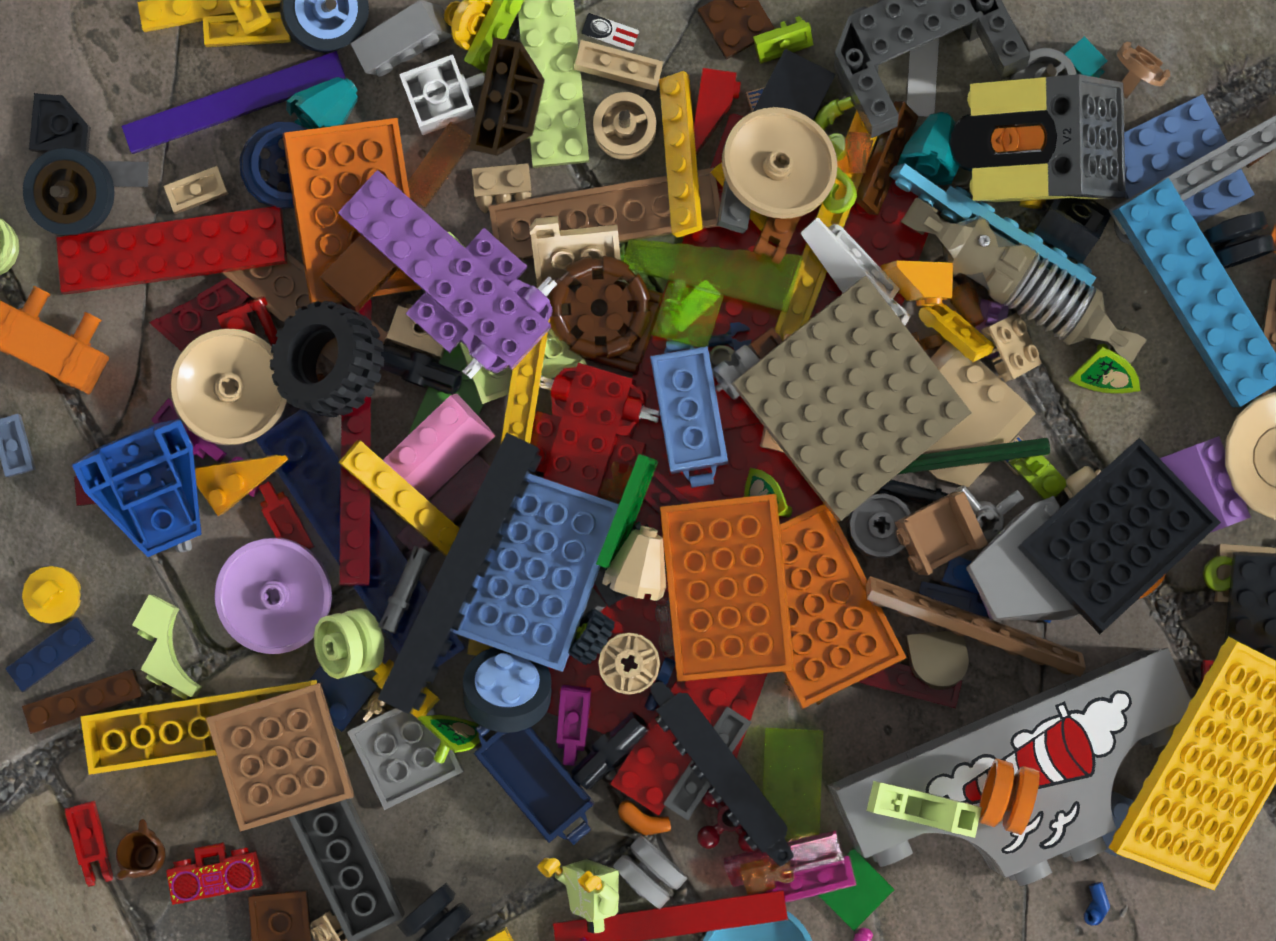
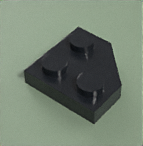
[29,93,91,153]

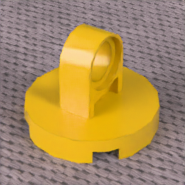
[444,0,494,51]
[22,566,81,624]

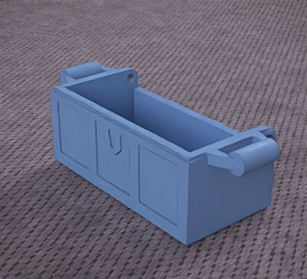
[650,337,728,488]

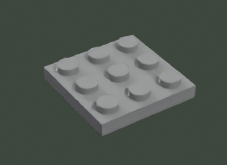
[347,708,464,810]

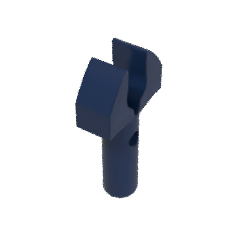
[697,322,752,352]
[645,657,676,711]

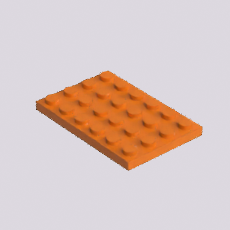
[283,118,422,303]
[660,494,795,682]
[780,504,907,710]

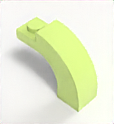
[866,781,982,838]

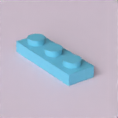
[889,163,973,224]

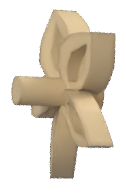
[362,691,385,722]

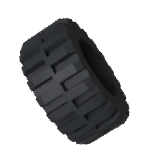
[270,301,384,417]

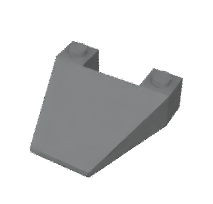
[966,496,1081,620]

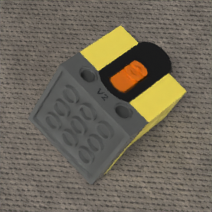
[949,74,1126,202]

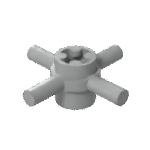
[956,485,1024,539]

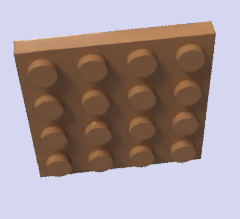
[206,683,354,832]

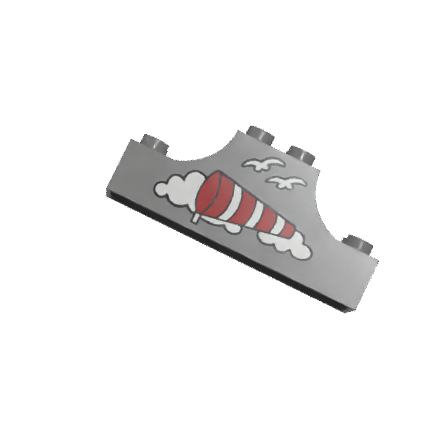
[827,647,1191,886]

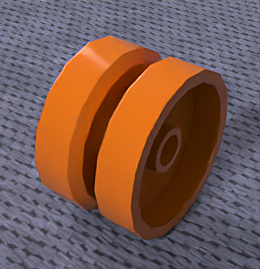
[979,758,1040,835]

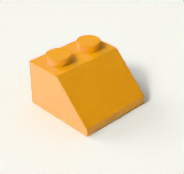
[880,260,953,307]

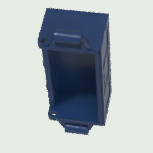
[473,725,595,845]

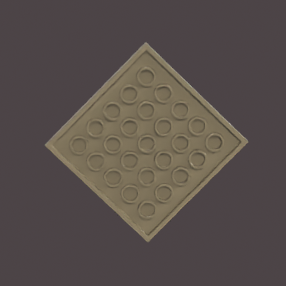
[731,276,972,521]

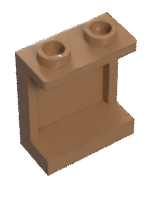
[894,492,988,576]

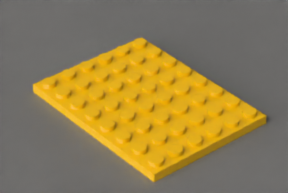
[1108,636,1276,890]

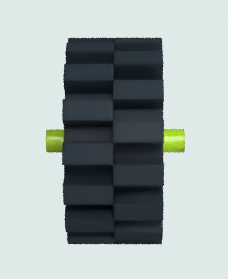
[568,608,615,665]

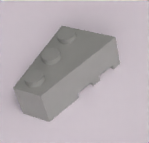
[350,0,452,77]

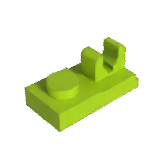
[753,16,814,64]
[1008,456,1067,500]

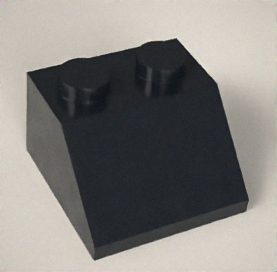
[1034,198,1111,263]

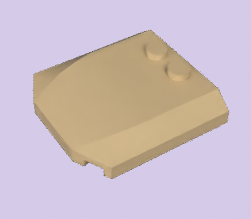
[923,341,1036,488]

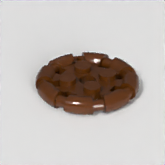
[548,255,651,359]

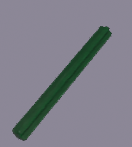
[897,438,1050,475]

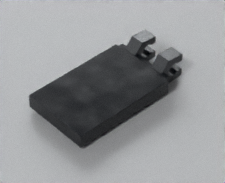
[753,49,836,120]

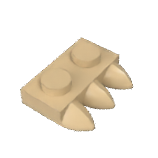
[472,163,532,213]

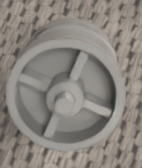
[712,345,759,399]

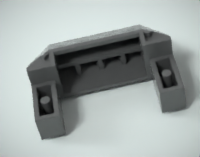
[834,0,1030,138]

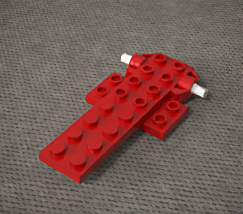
[530,363,660,497]

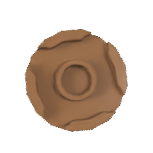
[1117,42,1170,99]

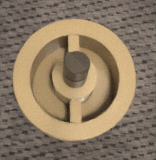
[593,92,656,160]

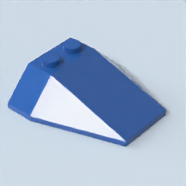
[72,419,202,557]

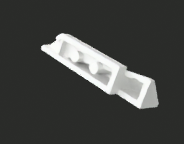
[801,218,911,325]

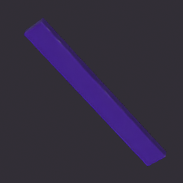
[122,51,346,154]

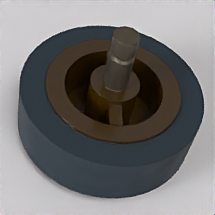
[23,148,115,235]

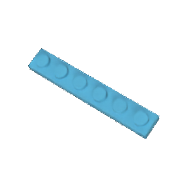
[946,186,1097,291]

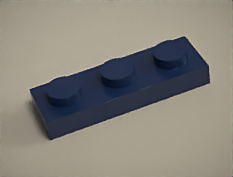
[5,617,95,692]

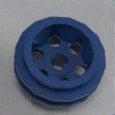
[239,122,308,209]

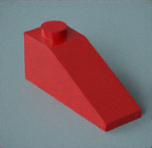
[694,68,741,156]

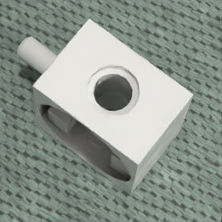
[399,54,485,135]

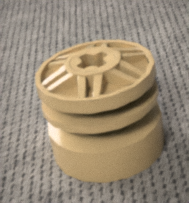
[598,633,660,695]

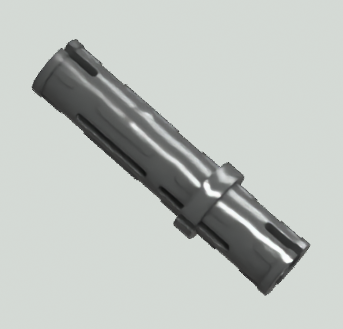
[378,546,431,634]

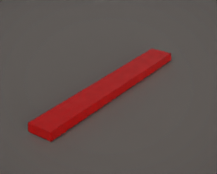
[553,889,788,941]

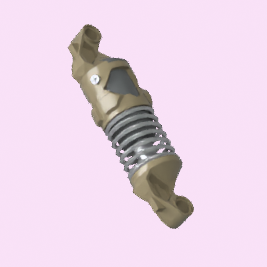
[901,197,1147,364]

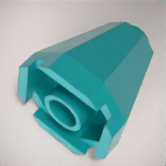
[286,77,358,129]
[897,112,959,185]

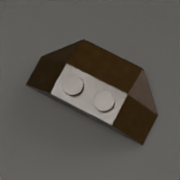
[469,37,545,156]

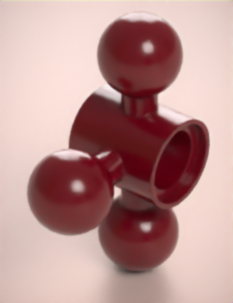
[697,786,758,853]

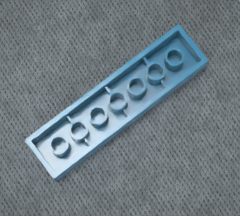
[1112,177,1276,407]

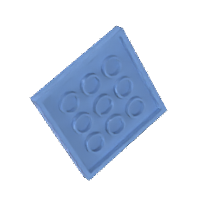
[1124,94,1255,224]

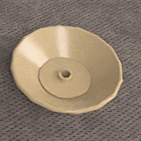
[1225,391,1276,521]

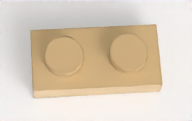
[164,166,229,214]

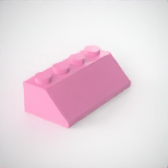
[383,393,496,500]

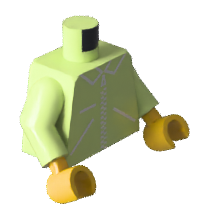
[537,857,619,933]

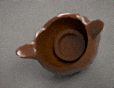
[116,819,166,880]

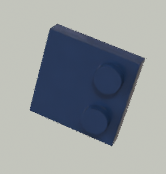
[309,665,378,732]

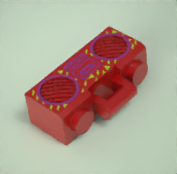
[166,842,263,905]

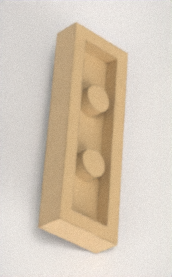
[574,40,663,91]

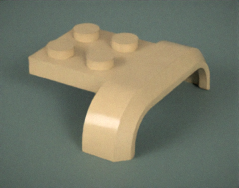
[529,216,623,314]

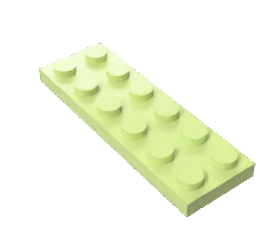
[518,0,589,168]

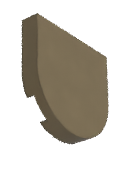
[905,631,969,690]

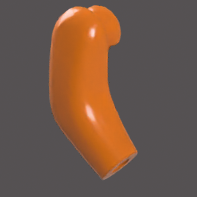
[618,800,671,835]

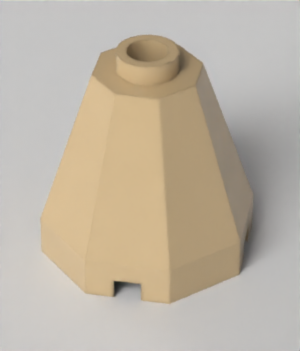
[602,526,666,601]

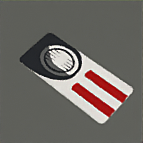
[581,13,639,51]

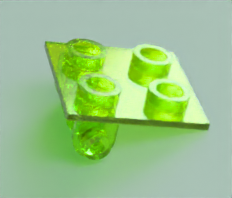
[652,279,724,347]

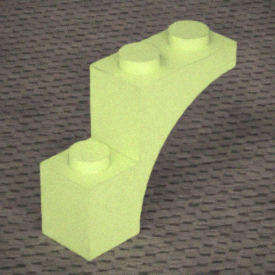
[132,595,202,699]

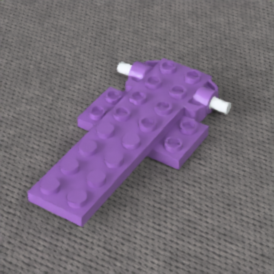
[338,170,557,379]

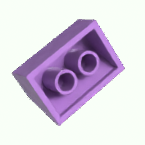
[1160,436,1251,533]

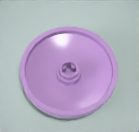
[215,537,332,654]

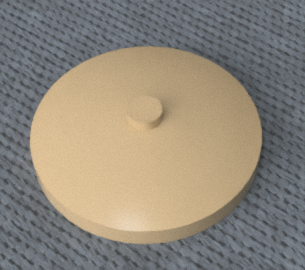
[722,107,837,219]
[170,329,287,445]

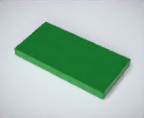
[596,454,658,568]

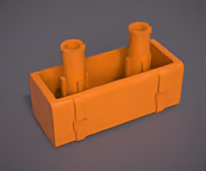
[0,286,109,395]

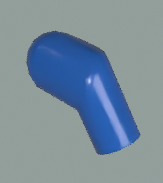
[1084,882,1110,926]

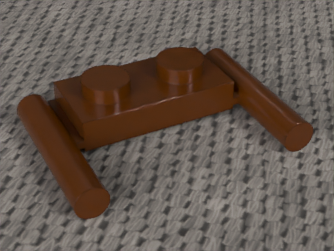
[582,280,663,374]

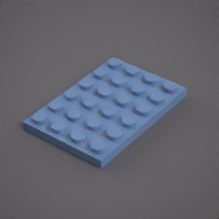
[453,474,619,672]

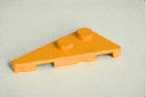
[195,455,288,516]

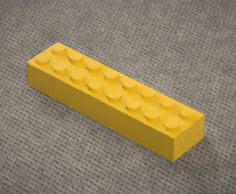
[81,680,317,775]

